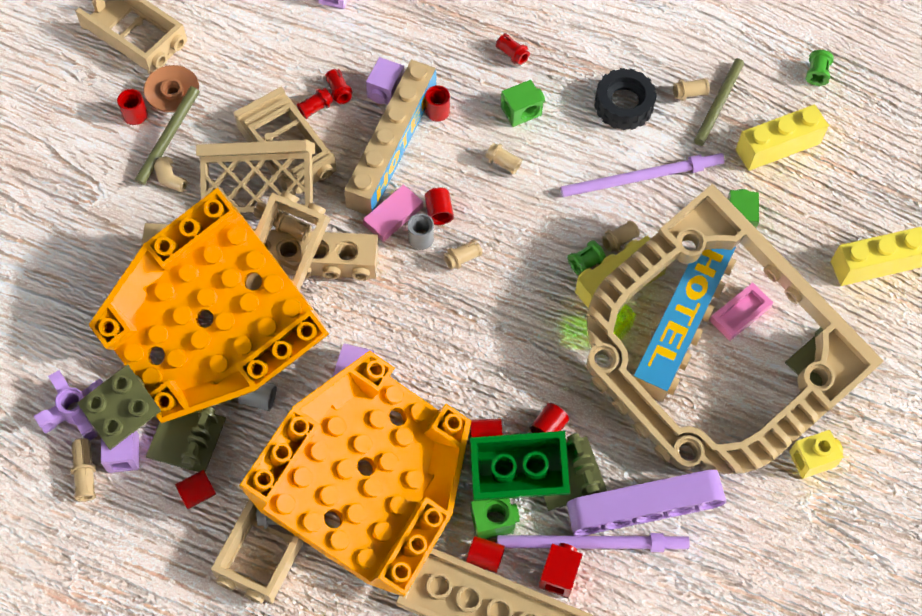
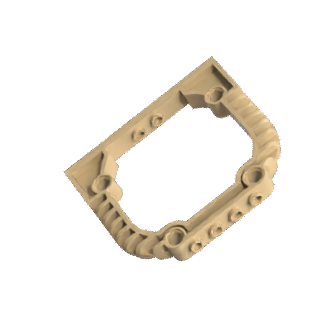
[586,183,884,474]

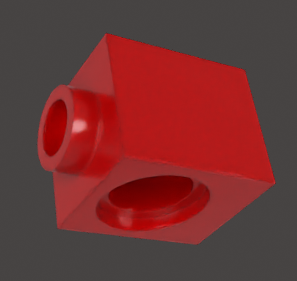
[538,543,583,598]

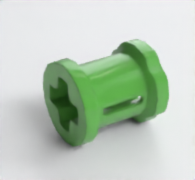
[805,50,834,86]
[567,240,606,276]

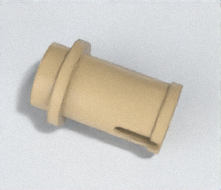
[673,78,710,101]
[485,143,523,175]
[601,220,640,252]
[444,239,483,270]

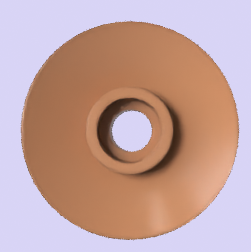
[144,65,199,112]

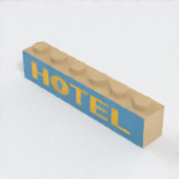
[344,59,436,215]
[633,247,737,403]

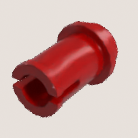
[496,33,530,65]
[325,69,353,104]
[297,88,333,119]

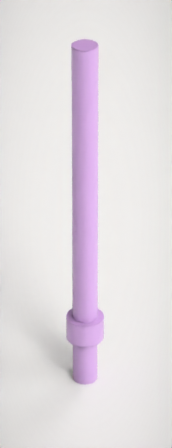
[560,153,725,197]
[497,533,690,552]

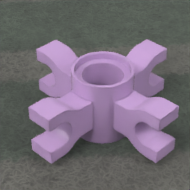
[34,370,103,440]

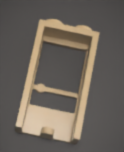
[75,0,187,74]
[234,86,337,195]
[246,191,331,291]
[211,499,304,605]

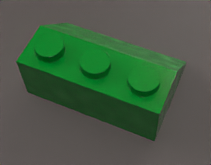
[470,431,570,501]

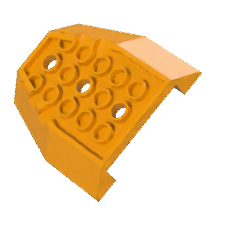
[89,188,329,423]
[239,350,471,597]

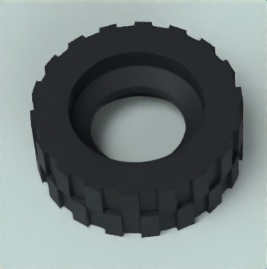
[594,68,657,130]

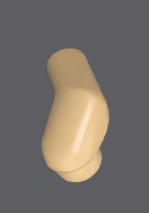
[154,156,188,193]

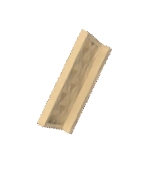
[196,139,315,213]

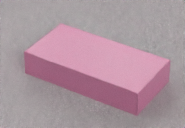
[363,184,424,242]
[709,282,774,341]

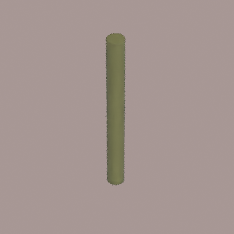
[694,58,745,146]
[135,86,200,185]

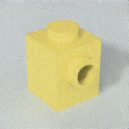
[789,430,844,479]

